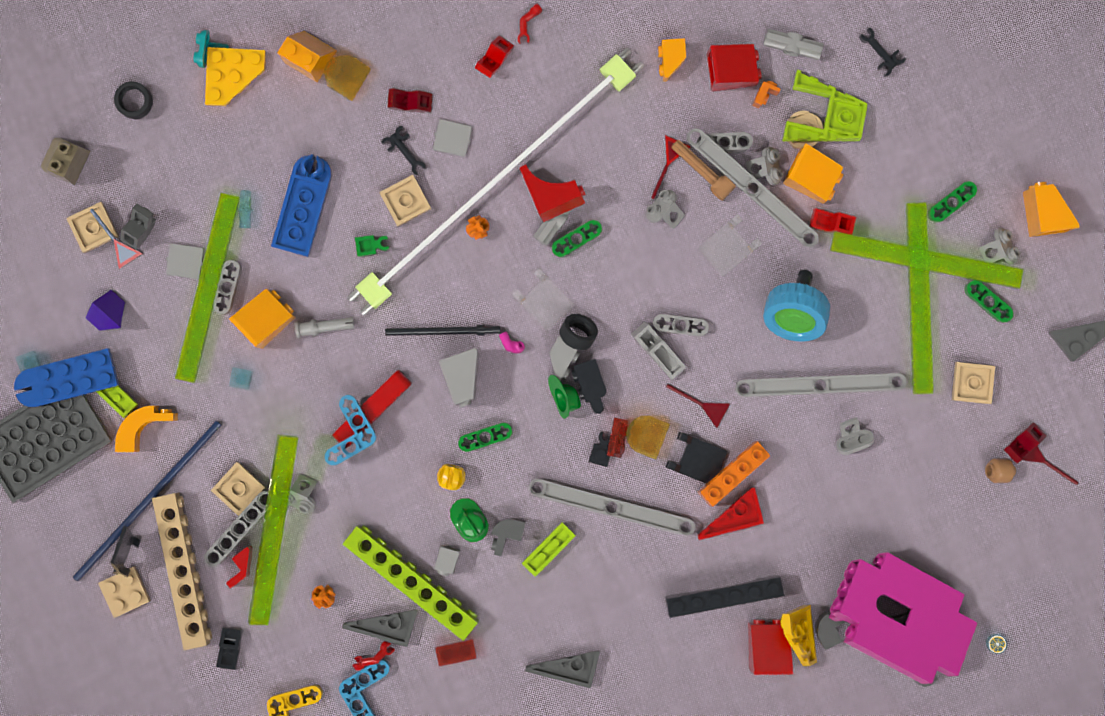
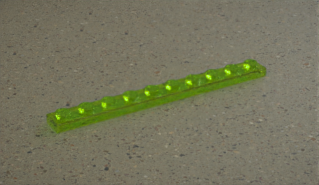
[175,193,241,383]
[906,202,934,394]
[830,232,1024,289]
[248,434,298,625]

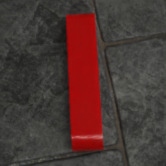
[332,370,412,449]

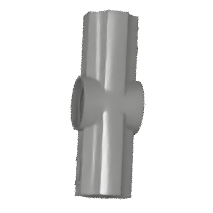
[763,29,823,60]
[533,210,571,246]

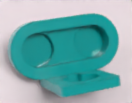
[193,30,229,68]

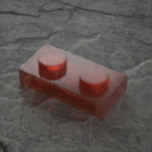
[607,418,629,458]
[435,639,477,667]

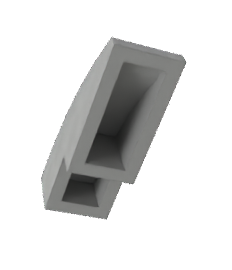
[630,322,686,380]

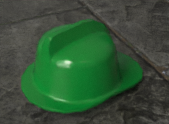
[548,375,581,419]
[450,498,489,542]

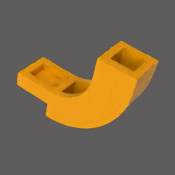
[115,406,178,452]

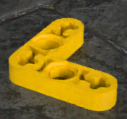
[267,684,323,716]

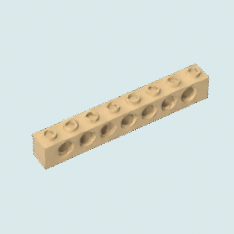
[152,493,212,650]

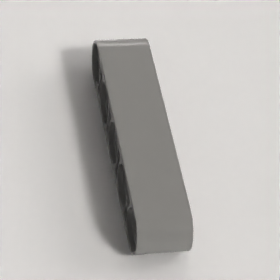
[204,490,277,567]

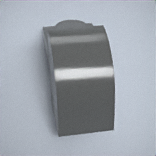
[120,204,156,250]
[491,518,526,557]
[815,612,846,650]

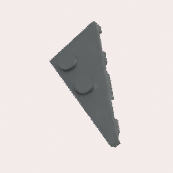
[1048,321,1105,362]
[342,609,418,647]
[525,650,600,689]

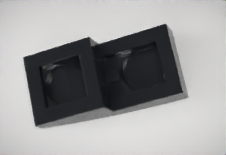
[216,628,242,670]

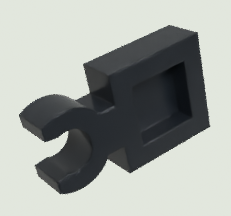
[589,432,613,467]

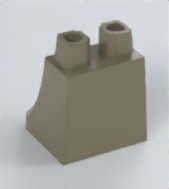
[41,138,91,185]

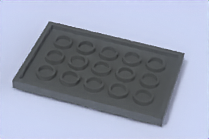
[0,395,113,503]

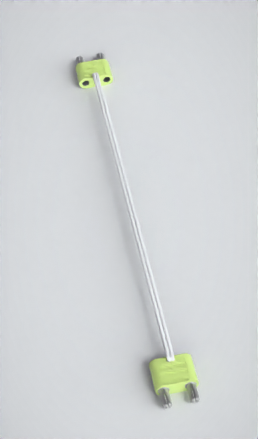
[347,48,644,316]

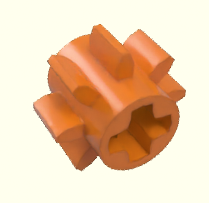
[466,215,490,240]
[311,584,336,609]

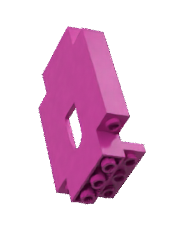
[829,552,977,684]

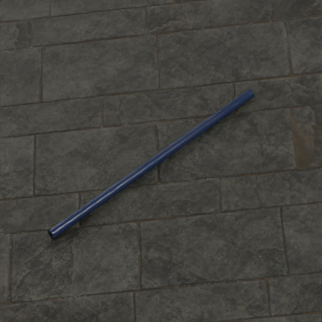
[73,420,222,582]

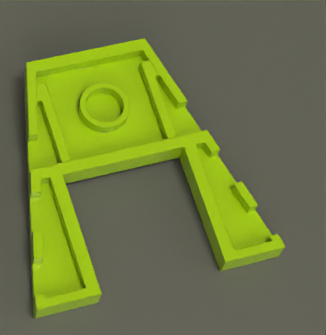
[782,69,868,142]

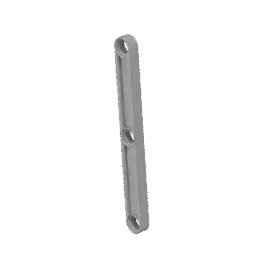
[687,128,819,247]
[735,373,907,397]
[529,479,695,536]

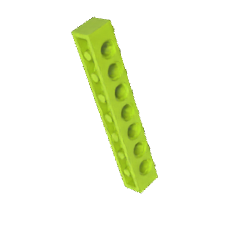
[342,525,479,641]

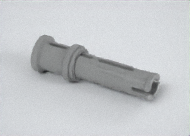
[295,317,354,339]

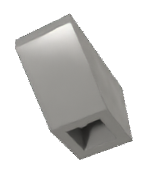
[549,336,580,380]

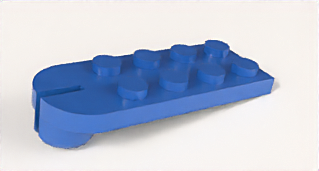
[271,154,332,257]
[14,348,119,407]

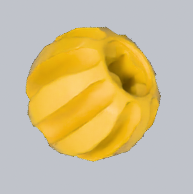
[437,464,465,490]

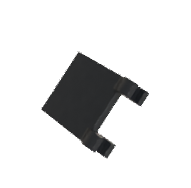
[665,432,728,484]
[110,526,141,578]

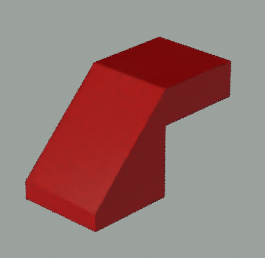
[475,36,514,78]
[809,208,857,236]
[226,545,253,589]

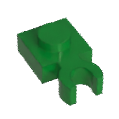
[355,235,390,257]

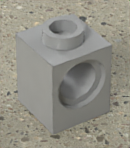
[434,545,460,576]

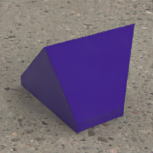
[85,290,126,331]

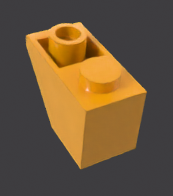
[658,38,686,82]

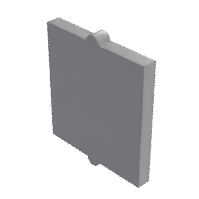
[433,119,472,157]
[166,244,204,279]

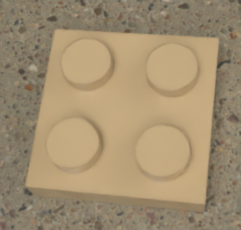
[379,175,431,227]
[66,202,119,253]
[952,362,995,404]
[211,462,266,516]
[98,566,151,618]

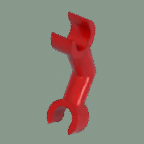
[517,3,542,44]
[352,641,395,671]

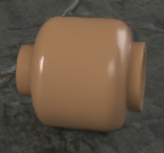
[985,458,1016,483]

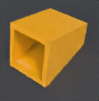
[277,31,337,83]
[783,143,844,204]
[1023,182,1080,237]
[229,288,295,349]

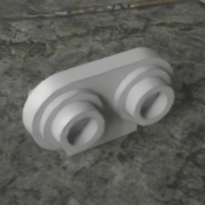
[746,147,783,185]
[646,190,685,229]
[979,228,1020,265]
[836,417,874,455]
[279,474,317,514]

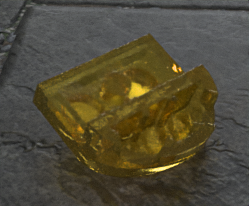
[324,55,371,101]
[626,416,670,460]

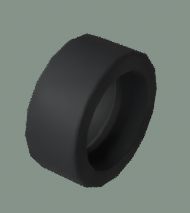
[114,81,153,120]
[559,314,598,350]

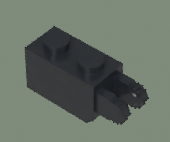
[571,359,607,414]

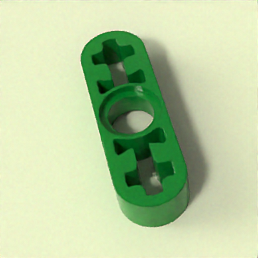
[928,181,977,223]
[552,220,602,258]
[964,280,1013,323]
[458,423,512,452]

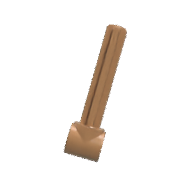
[672,140,736,201]

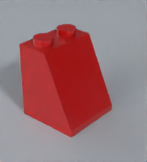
[707,44,762,92]
[748,619,793,675]

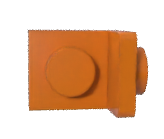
[752,81,781,109]

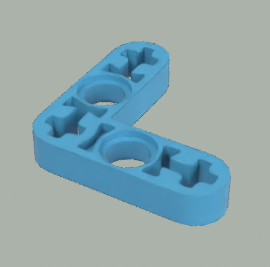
[325,395,377,465]
[339,659,390,716]

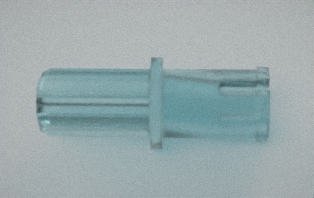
[237,190,253,228]

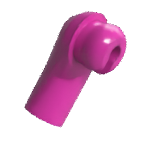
[499,331,525,354]

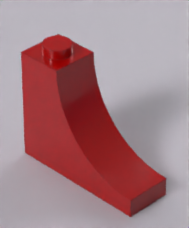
[519,165,586,222]

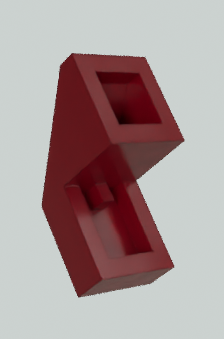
[387,88,433,113]
[1004,422,1046,464]

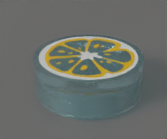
[986,634,1007,654]

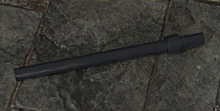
[385,324,500,336]

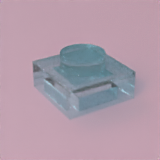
[15,351,41,372]
[229,368,253,390]

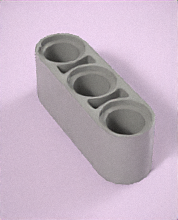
[696,132,753,153]

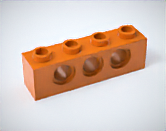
[698,441,770,507]

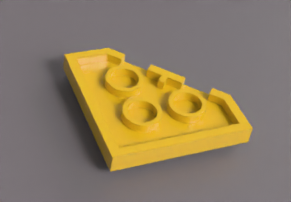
[205,47,266,106]
[781,605,817,666]

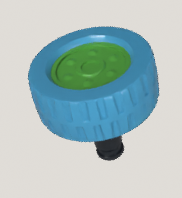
[763,269,831,342]

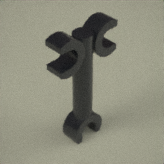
[859,27,906,77]
[381,126,426,176]

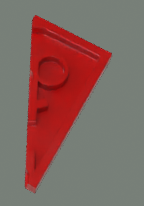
[697,487,764,540]

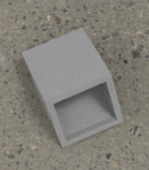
[439,348,479,408]

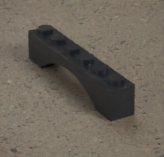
[664,575,784,618]

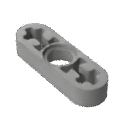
[213,260,241,315]
[653,314,709,337]

